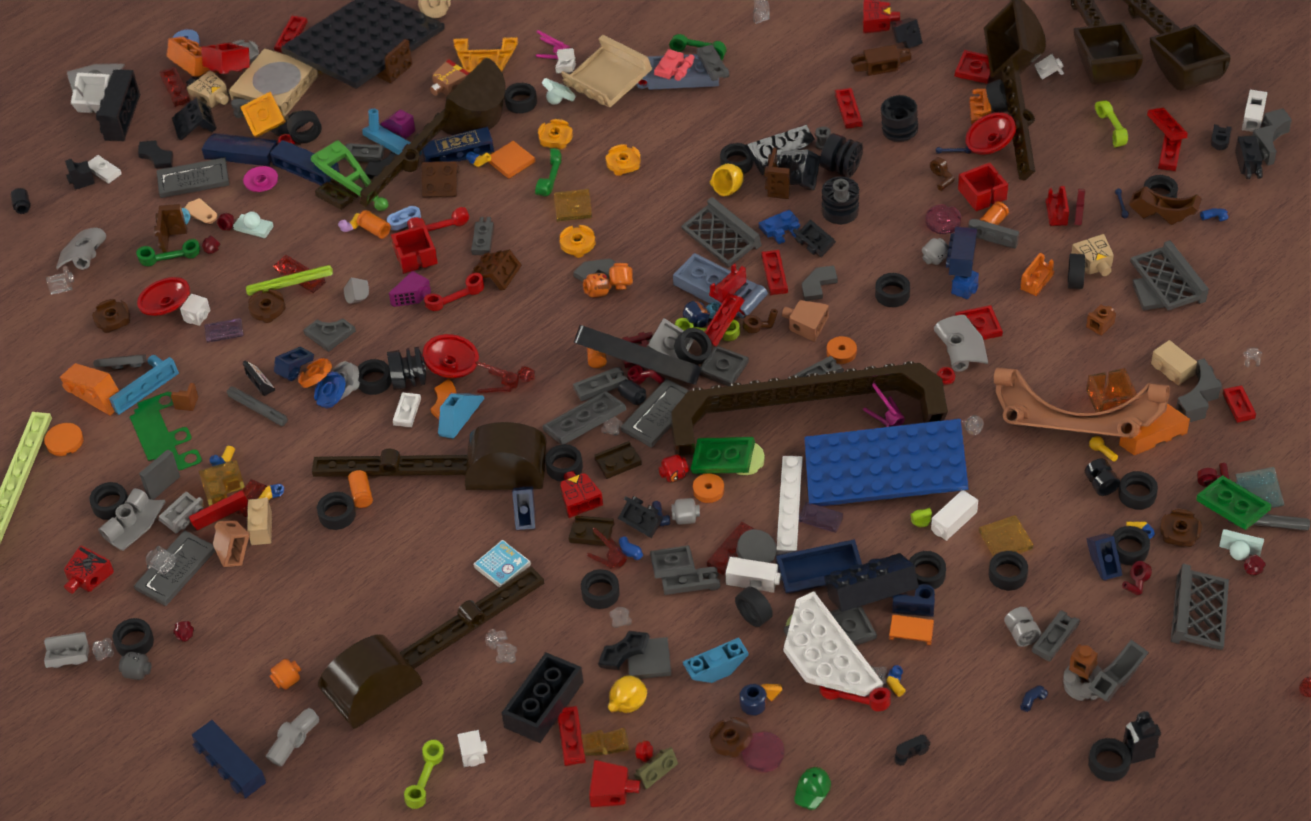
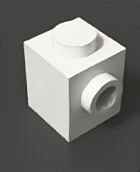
[180,294,211,326]
[457,730,488,767]

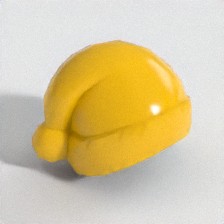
[710,164,744,196]
[608,676,647,713]

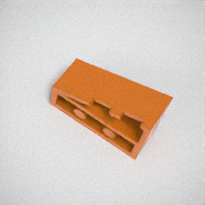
[167,37,219,77]
[60,363,119,416]
[1119,403,1190,456]

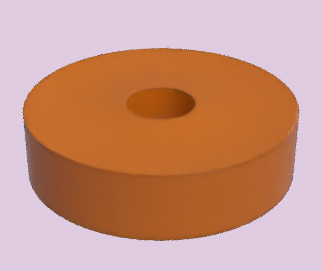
[827,336,857,364]
[693,473,724,503]

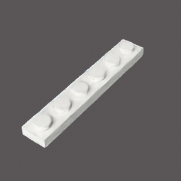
[776,456,802,555]

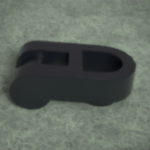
[1211,124,1232,150]
[894,734,931,766]

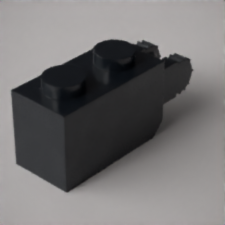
[1235,136,1263,179]
[1123,711,1161,764]

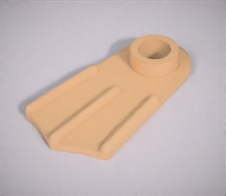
[185,198,218,224]

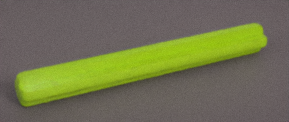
[246,265,333,296]

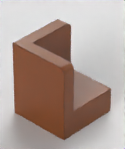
[171,383,198,411]

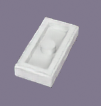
[88,155,121,184]
[393,392,421,427]

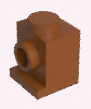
[1086,304,1116,336]
[1069,644,1098,680]

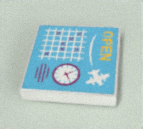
[474,540,531,587]

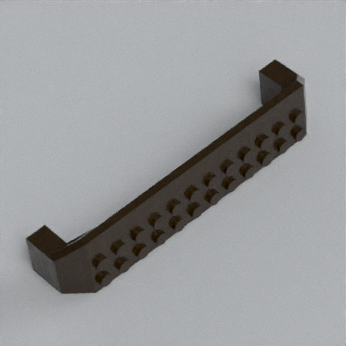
[671,361,948,456]

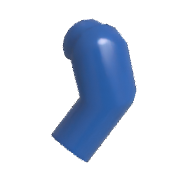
[618,537,643,560]

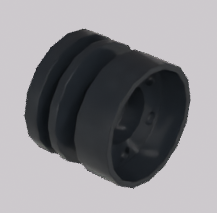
[880,95,918,142]
[820,133,863,178]
[822,176,860,225]
[387,346,426,390]

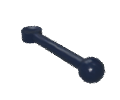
[935,147,971,154]
[1115,188,1129,218]

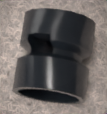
[1084,458,1120,496]

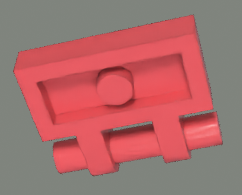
[654,49,695,81]

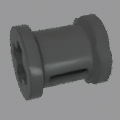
[815,127,831,150]
[833,179,850,203]

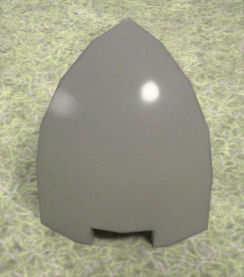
[343,277,369,304]

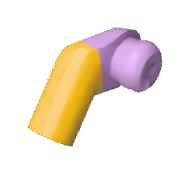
[338,213,359,232]

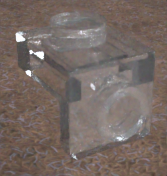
[753,0,770,24]
[46,266,74,295]
[146,545,178,575]

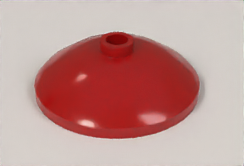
[965,112,1016,155]
[137,277,190,316]
[422,334,479,378]

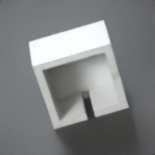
[71,73,111,113]

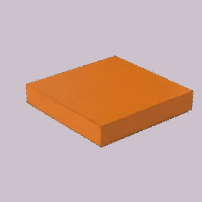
[488,141,535,179]

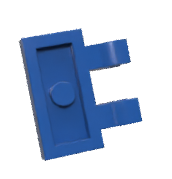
[759,209,800,244]

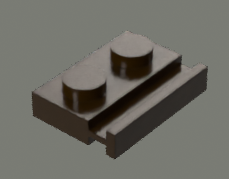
[315,178,359,210]
[594,441,642,479]
[568,515,615,546]

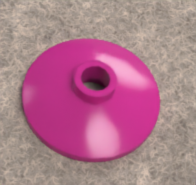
[243,166,278,192]

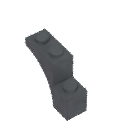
[1252,108,1292,166]
[1176,358,1222,423]
[1088,640,1149,702]

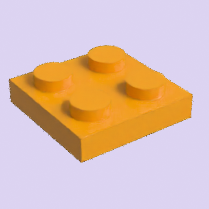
[240,91,286,138]

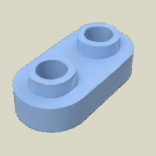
[387,206,421,230]

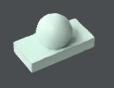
[542,78,576,105]
[233,212,274,238]
[1219,529,1264,560]

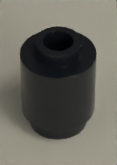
[10,188,31,214]
[618,379,646,405]

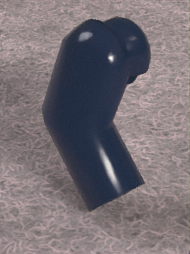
[651,501,670,527]
[1020,685,1048,712]

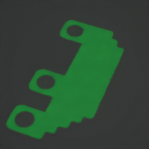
[130,392,202,471]

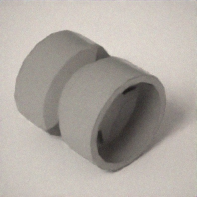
[1004,607,1041,647]

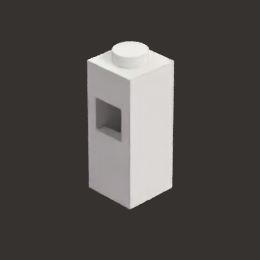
[1242,90,1268,132]
[931,490,978,541]
[726,557,781,593]

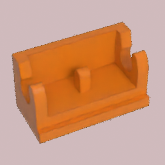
[970,89,991,124]
[1020,253,1055,296]
[889,614,934,645]

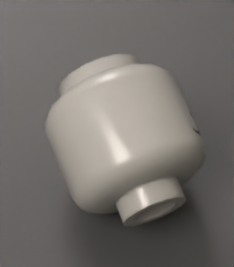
[922,238,949,265]
[671,498,700,525]

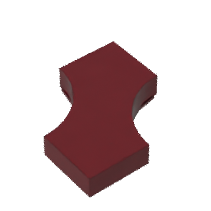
[1074,188,1085,225]

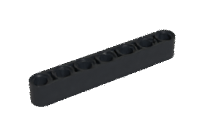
[573,325,702,385]

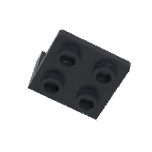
[172,97,217,140]
[778,150,820,190]

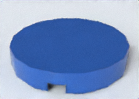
[314,372,346,409]

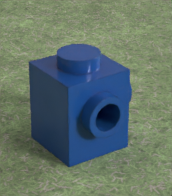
[951,270,979,300]

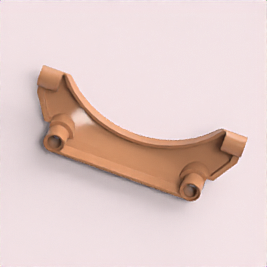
[994,368,1170,438]

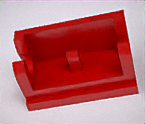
[1045,186,1069,226]
[709,263,747,303]

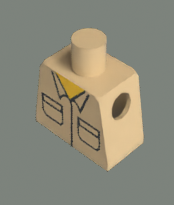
[187,71,229,108]
[1071,234,1113,276]

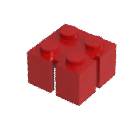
[201,42,250,74]
[958,162,1008,212]
[391,225,438,274]

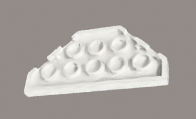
[783,591,883,697]

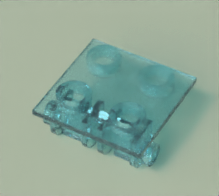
[1235,467,1284,508]

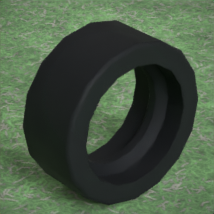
[986,80,1008,113]
[504,82,537,113]
[287,110,322,143]
[720,143,753,174]
[1144,175,1178,198]
[1068,253,1085,289]
[875,273,910,307]
[674,328,712,365]
[358,359,392,395]
[545,444,583,482]
[1118,471,1158,510]
[89,482,128,520]
[317,492,356,530]
[1112,526,1150,566]
[909,551,946,589]
[988,551,1028,591]
[581,569,620,609]
[735,586,773,627]
[112,618,154,656]
[1088,738,1131,782]

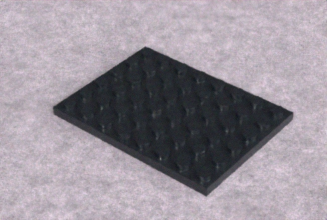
[281,0,445,89]

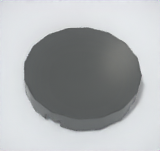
[736,529,777,563]

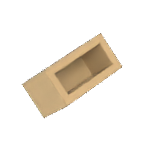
[1151,340,1197,386]
[247,498,272,545]

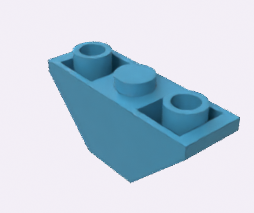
[438,393,485,439]
[683,637,749,683]

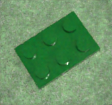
[691,437,755,474]
[1196,475,1272,530]

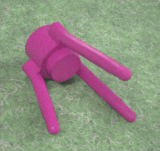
[536,30,570,60]
[863,383,905,427]

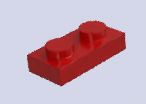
[1223,385,1256,423]

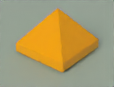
[761,684,782,702]

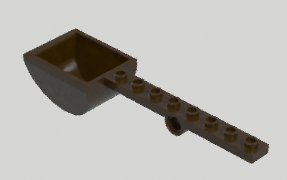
[984,0,1046,181]
[1070,0,1143,84]
[1123,0,1231,91]
[360,58,506,207]
[312,422,547,490]
[318,567,544,729]

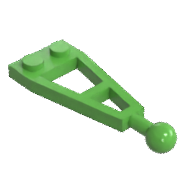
[311,140,388,211]

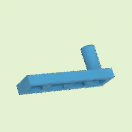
[362,109,422,156]
[109,355,179,415]

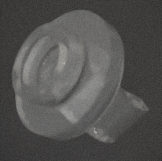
[1243,348,1263,367]
[962,415,984,435]
[485,629,507,650]

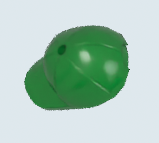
[794,767,831,810]

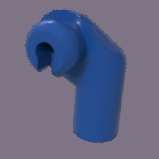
[1200,208,1229,221]

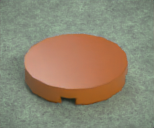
[298,358,332,388]
[44,423,84,456]

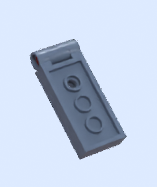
[636,54,719,90]
[673,253,768,319]

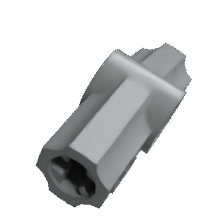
[266,708,319,767]

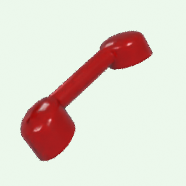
[407,207,469,232]
[424,273,484,311]
[819,686,891,712]

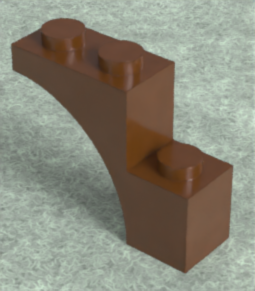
[1129,186,1202,225]

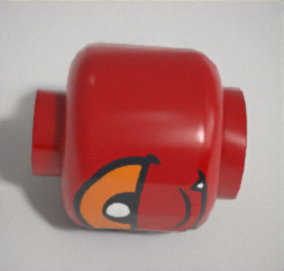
[658,454,689,483]

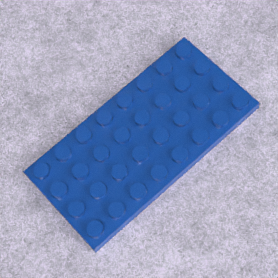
[804,419,969,508]

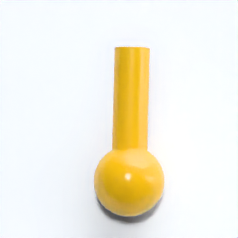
[1089,436,1118,462]

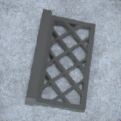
[681,197,762,268]
[1130,240,1209,310]
[1171,564,1229,650]

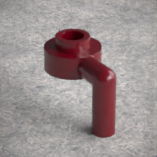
[627,365,666,385]
[1197,463,1230,487]
[1122,561,1152,595]

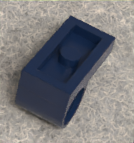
[274,347,314,381]
[892,584,935,617]

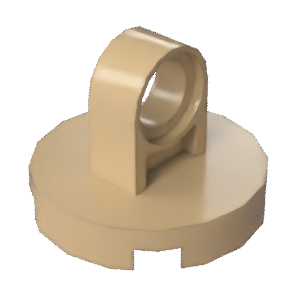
[418,0,451,18]

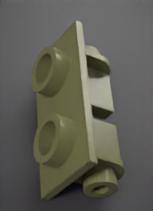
[634,747,678,789]

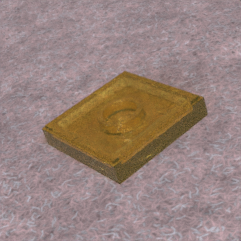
[554,189,592,222]
[979,515,1033,556]

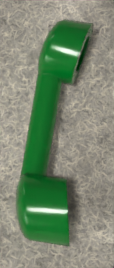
[669,34,727,60]
[535,148,562,196]
[136,239,201,267]

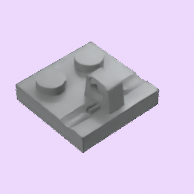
[646,318,694,359]

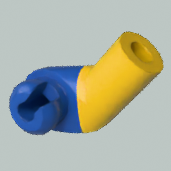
[466,151,491,167]
[209,446,235,468]
[258,484,285,500]
[1126,522,1155,539]
[886,665,906,697]

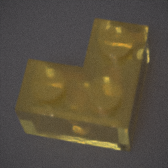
[199,460,245,506]

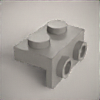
[158,491,204,534]
[44,632,90,668]

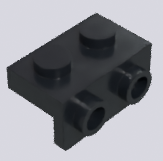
[793,219,836,258]
[618,496,664,538]

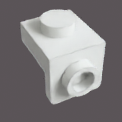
[556,48,576,74]
[1035,54,1064,79]

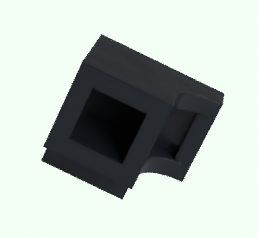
[892,18,923,48]
[65,159,95,190]

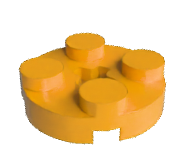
[538,119,573,149]
[606,144,641,176]
[560,225,596,258]

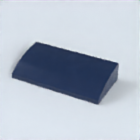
[202,133,278,166]
[776,539,862,594]

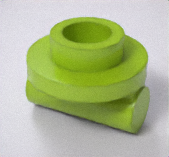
[910,508,932,527]

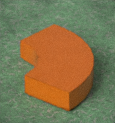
[430,379,457,420]

